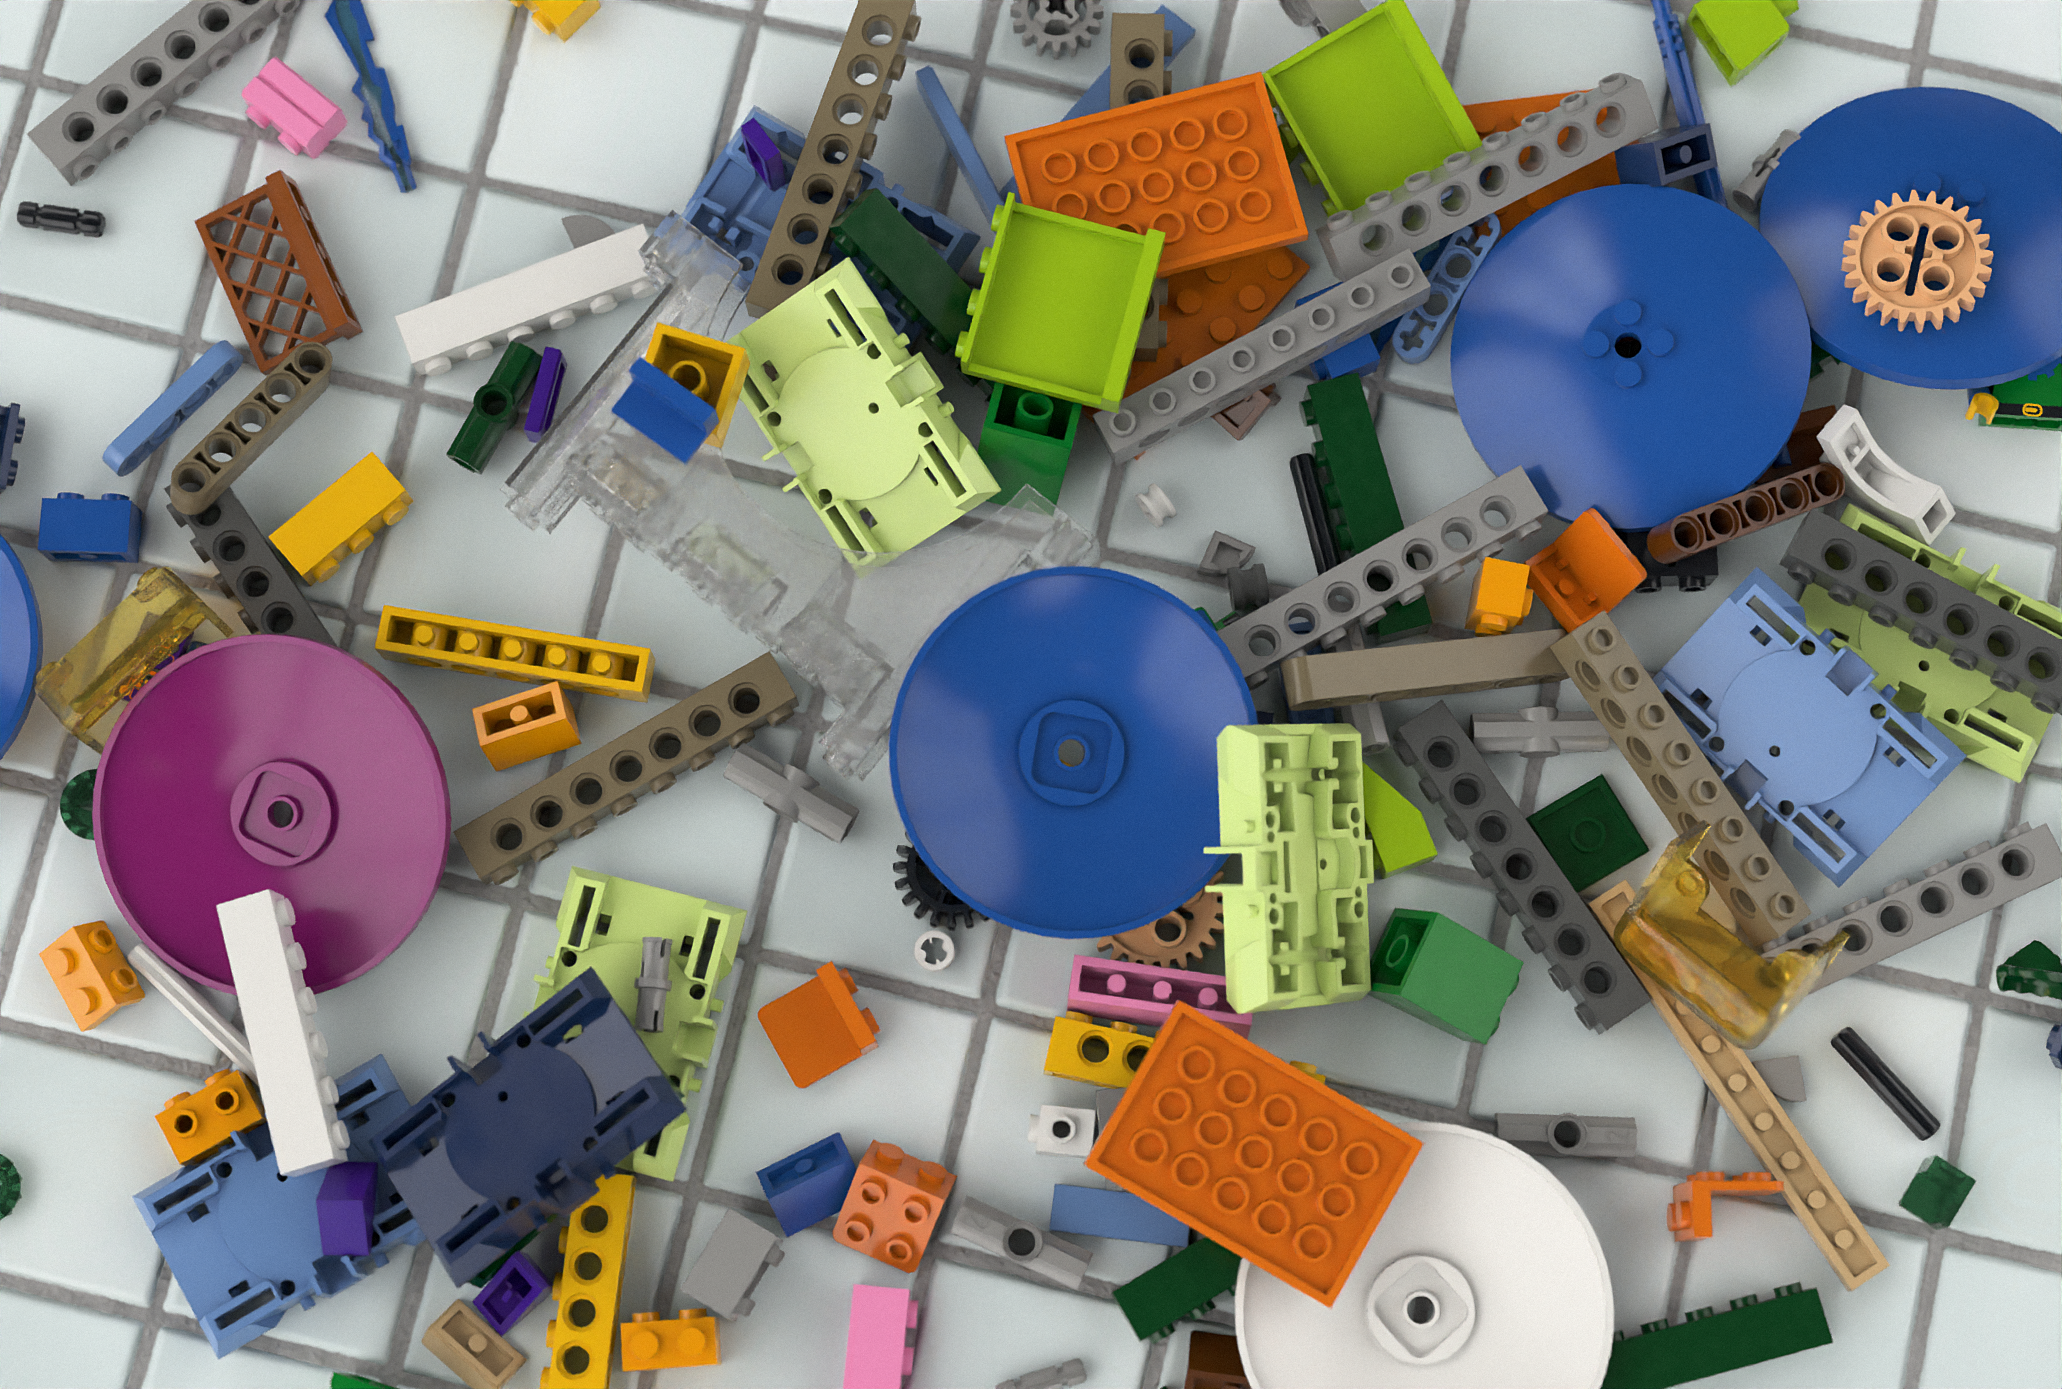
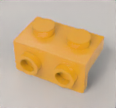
[39,920,145,1032]

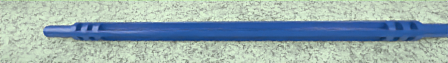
[1651,0,1792,469]

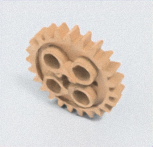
[1841,190,1993,333]
[1097,871,1224,971]

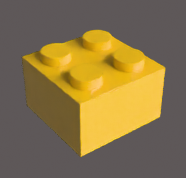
[645,322,750,448]

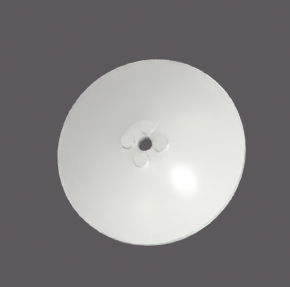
[1235,1122,1614,1389]

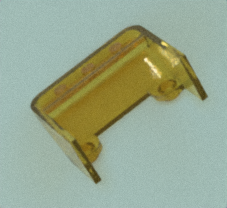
[34,566,234,756]
[1614,820,1850,1050]

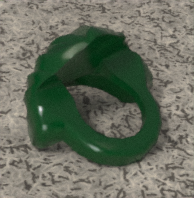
[1996,940,2062,1000]

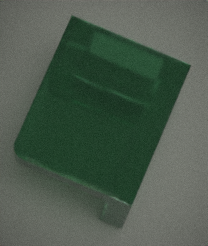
[1898,1155,1976,1230]

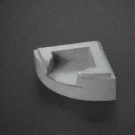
[561,215,615,249]
[1197,530,1256,577]
[1751,1055,1807,1102]

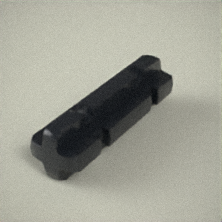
[17,201,105,238]

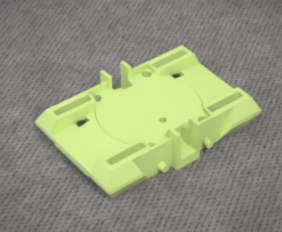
[725,257,1001,581]
[1782,503,2062,783]
[1204,723,1374,1014]
[523,866,748,1182]

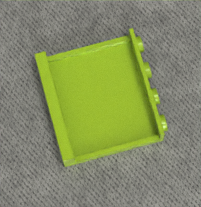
[1262,0,1483,218]
[955,192,1166,414]

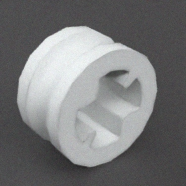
[1135,483,1177,528]
[914,930,955,972]

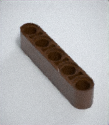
[1647,463,1846,564]

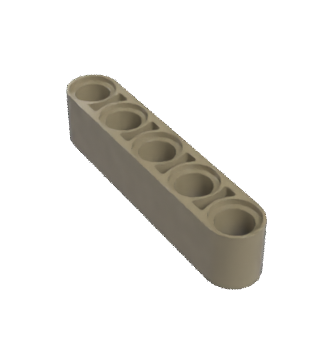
[170,342,333,515]

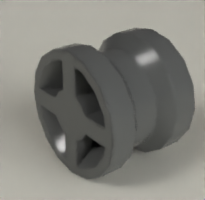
[1227,563,1270,612]

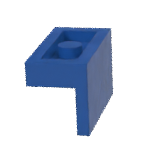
[610,356,720,465]
[756,1132,857,1237]

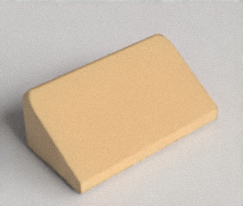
[422,1298,527,1389]

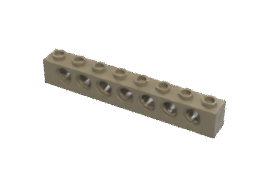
[745,0,922,319]
[1109,13,1173,362]
[1549,610,1812,947]
[453,651,799,885]

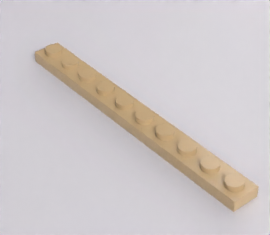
[1586,879,1890,1291]

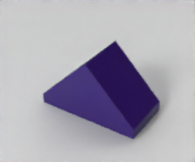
[316,1161,379,1257]
[472,1251,553,1337]

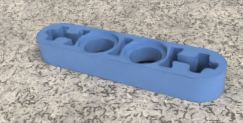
[1392,213,1502,364]
[102,340,244,477]

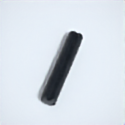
[1289,453,1341,576]
[1831,1027,1941,1141]

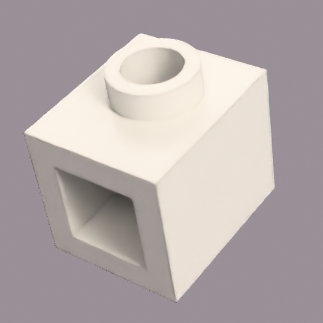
[1028,1105,1096,1159]

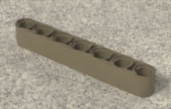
[1280,629,1570,711]

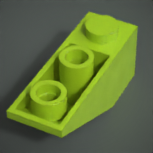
[1362,761,1438,880]

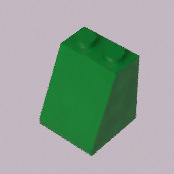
[977,382,1082,518]
[1368,908,1524,1045]

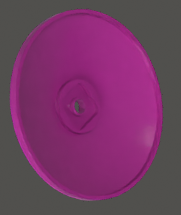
[92,634,451,996]

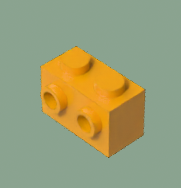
[1464,557,1533,637]
[472,681,582,772]
[155,1068,267,1166]
[621,1308,722,1372]

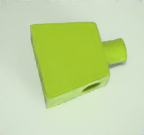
[1686,0,1799,87]

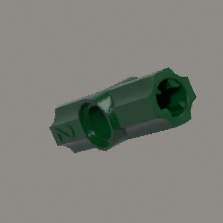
[446,341,543,475]

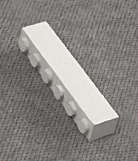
[394,223,666,376]
[216,889,350,1177]

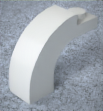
[1816,404,1956,546]

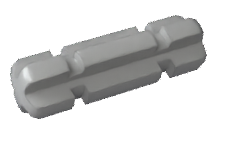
[996,1358,1087,1389]

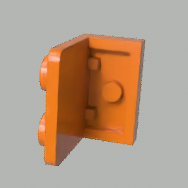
[1523,508,1647,633]
[758,961,881,1089]
[832,1139,957,1273]
[1667,1172,1784,1242]

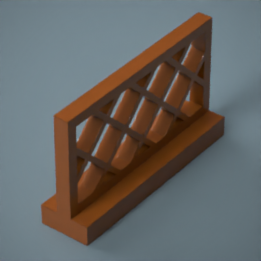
[194,170,363,376]

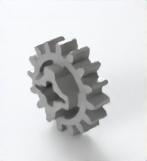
[1010,0,1104,60]

